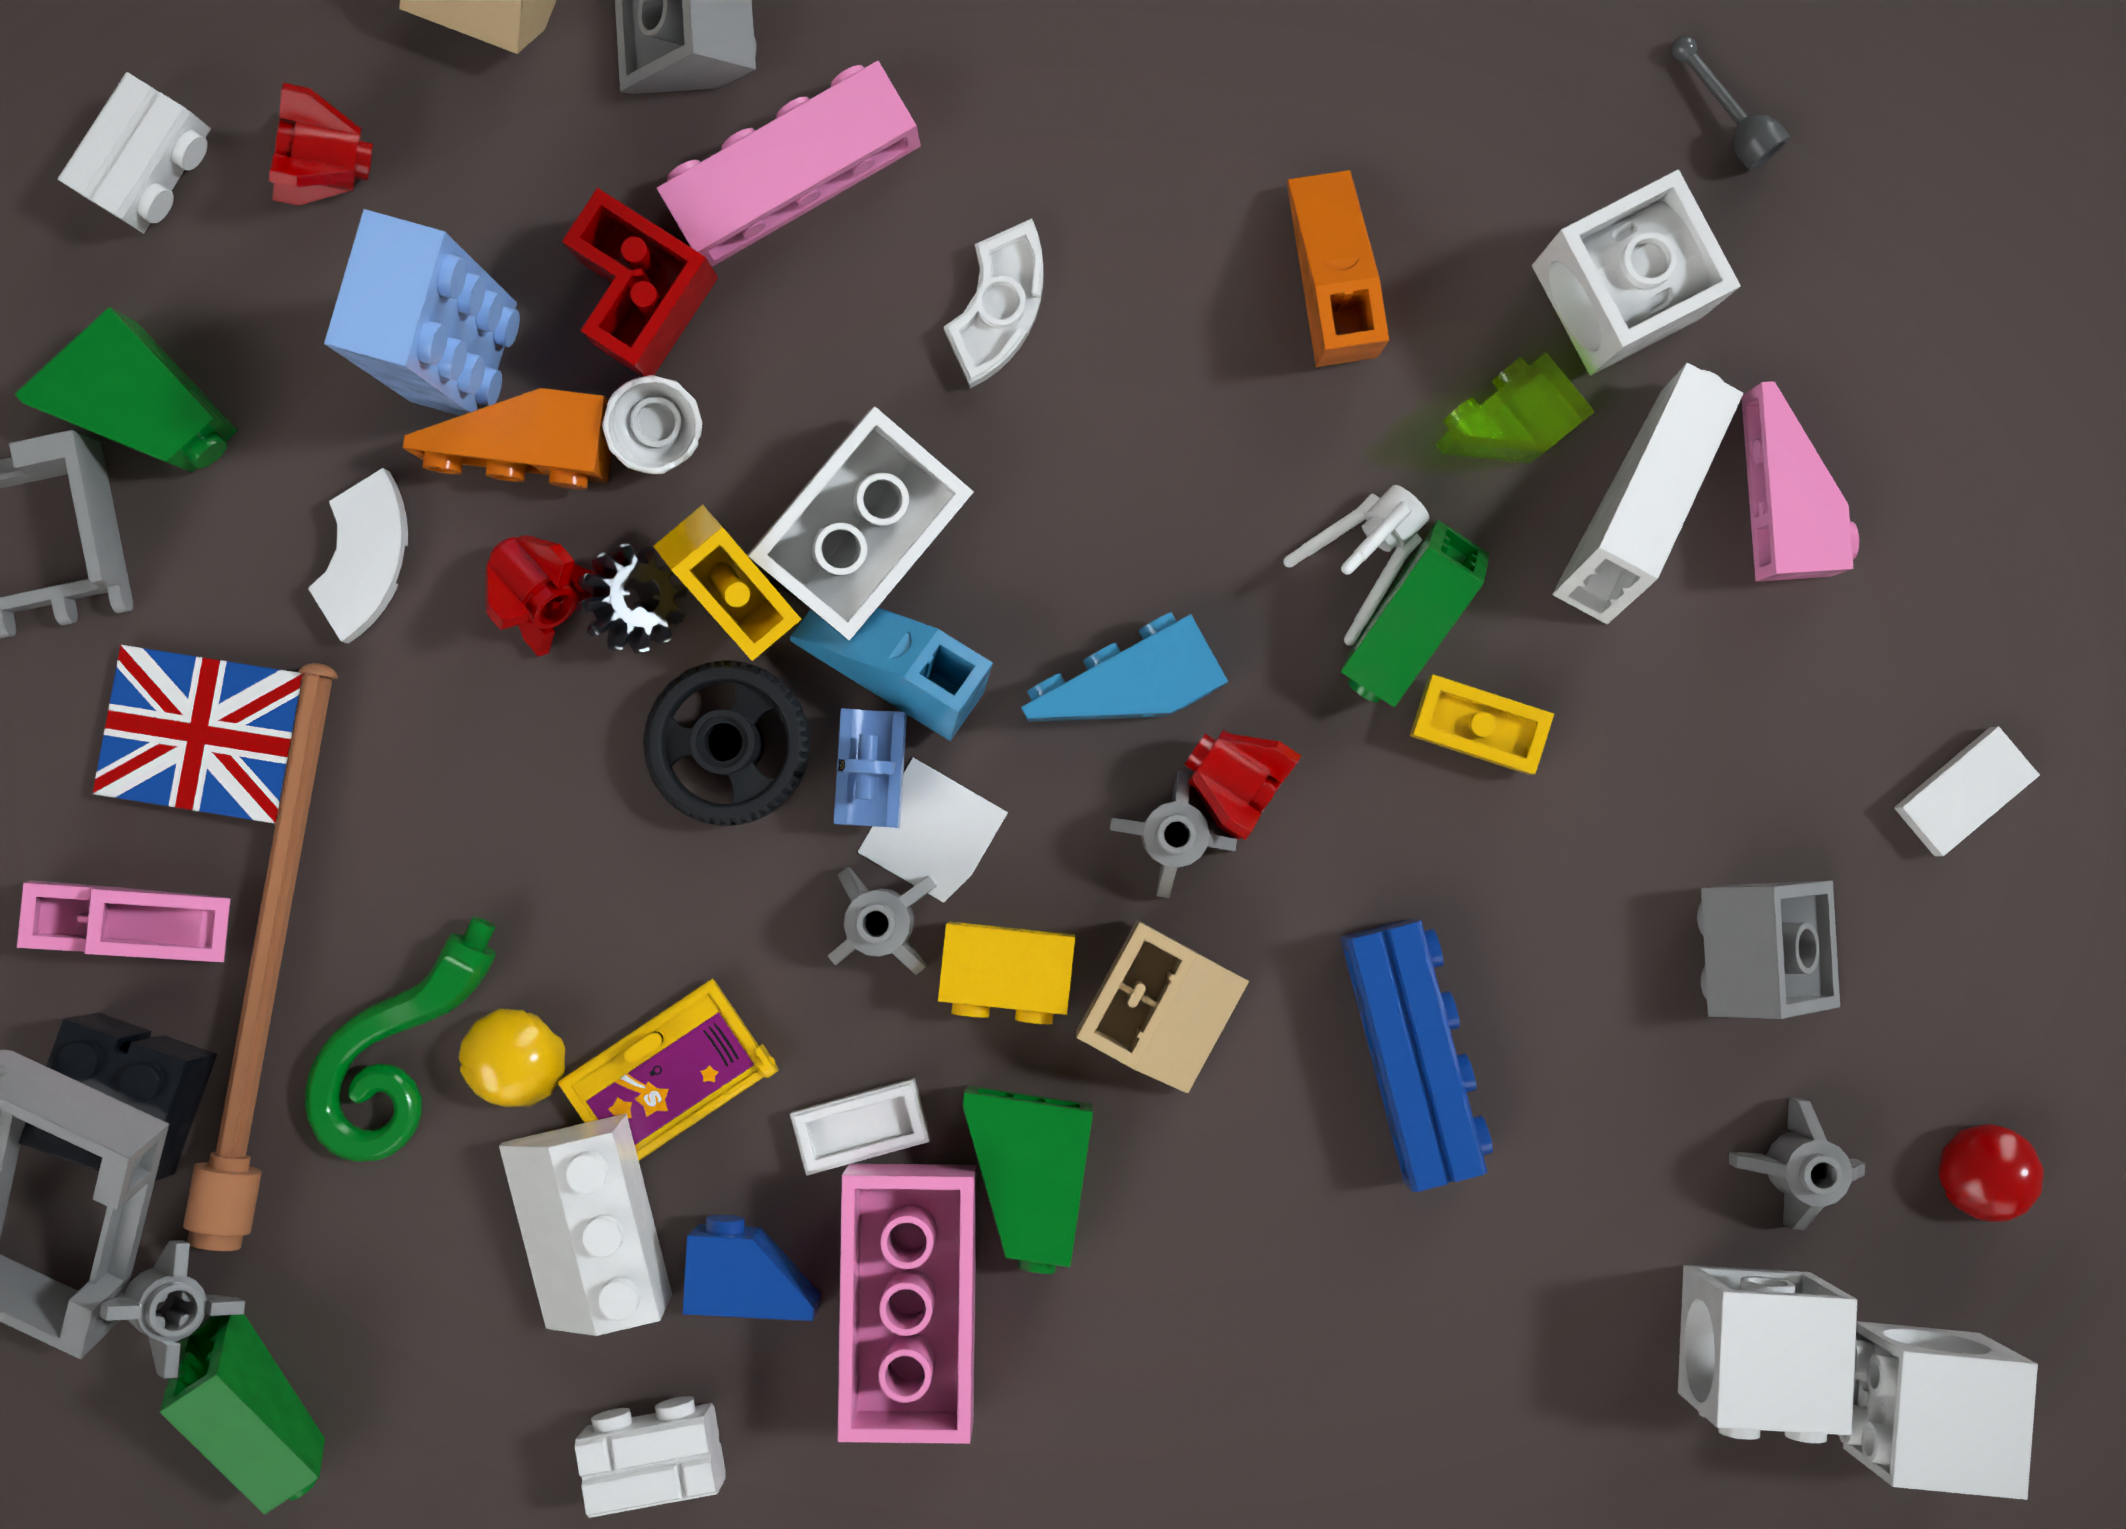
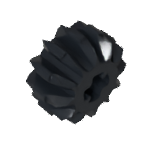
[576,544,688,654]

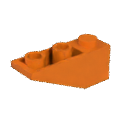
[1287,170,1389,367]
[403,388,612,490]

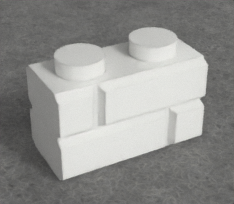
[58,72,211,234]
[575,1396,726,1518]

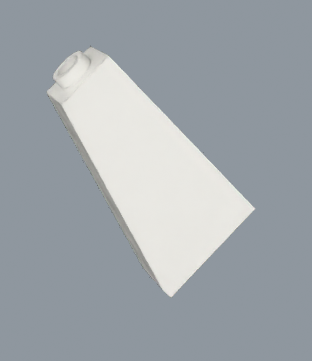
[1552,363,1743,625]

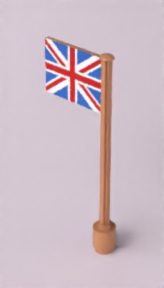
[92,645,338,1251]

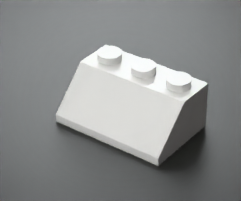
[747,406,974,641]
[499,1113,673,1336]

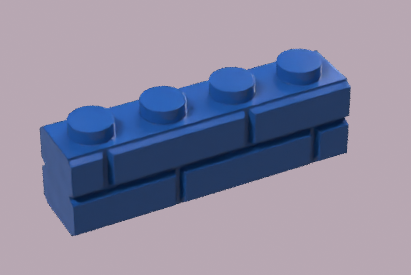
[1340,919,1493,1192]

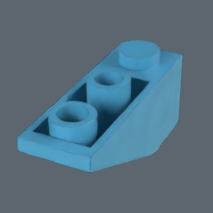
[790,607,993,741]
[1021,612,1228,722]

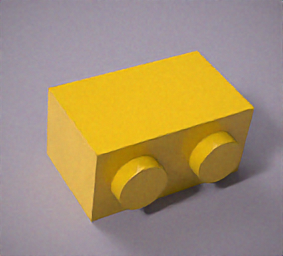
[653,504,801,661]
[938,921,1075,1024]

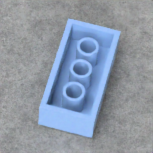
[324,209,520,416]

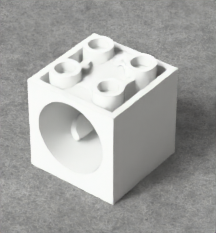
[1532,169,1741,376]
[1678,1265,1857,1443]
[1839,1321,2038,1500]

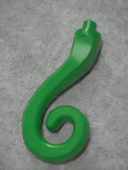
[305,916,497,1162]

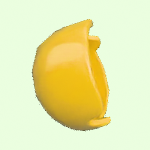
[458,1008,565,1107]

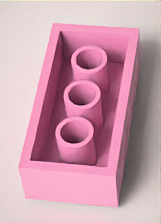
[838,1163,977,1444]

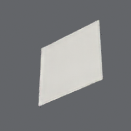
[858,757,1008,903]

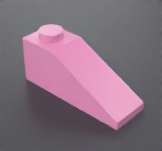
[1741,381,1859,582]

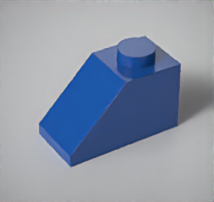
[683,1215,821,1321]

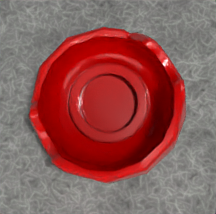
[1938,1123,2044,1222]

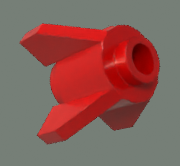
[269,82,373,206]
[485,535,596,657]
[1184,729,1301,840]

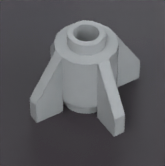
[1109,771,1237,898]
[828,867,937,975]
[1729,1098,1865,1230]
[100,1240,245,1379]

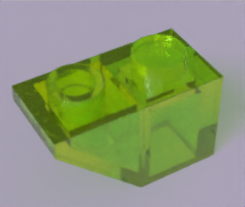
[1435,352,1595,463]

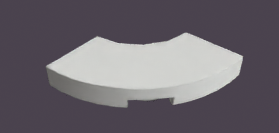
[944,219,1043,389]
[308,468,408,644]

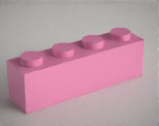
[657,61,921,267]

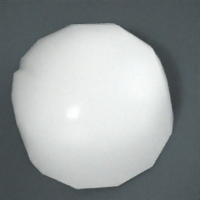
[602,375,703,474]

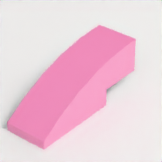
[17,881,231,962]

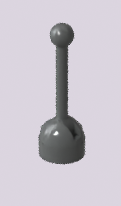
[1671,36,1791,172]

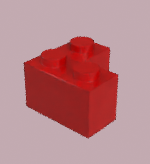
[562,187,718,377]

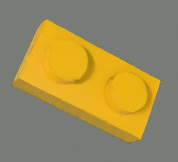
[1409,674,1554,775]

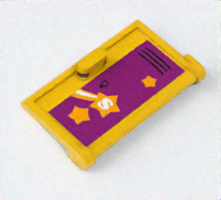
[558,978,779,1161]

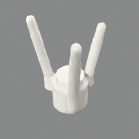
[1283,485,1430,646]

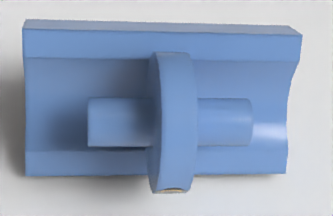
[834,708,907,828]

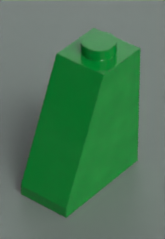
[15,307,238,473]
[1341,519,1490,707]
[963,1085,1093,1274]
[160,1314,325,1515]

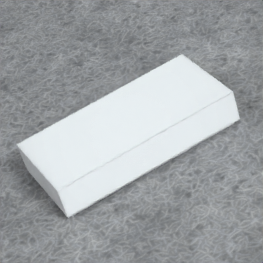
[1894,726,2040,856]
[790,1078,931,1176]

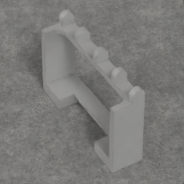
[0,430,133,639]
[0,1050,169,1359]

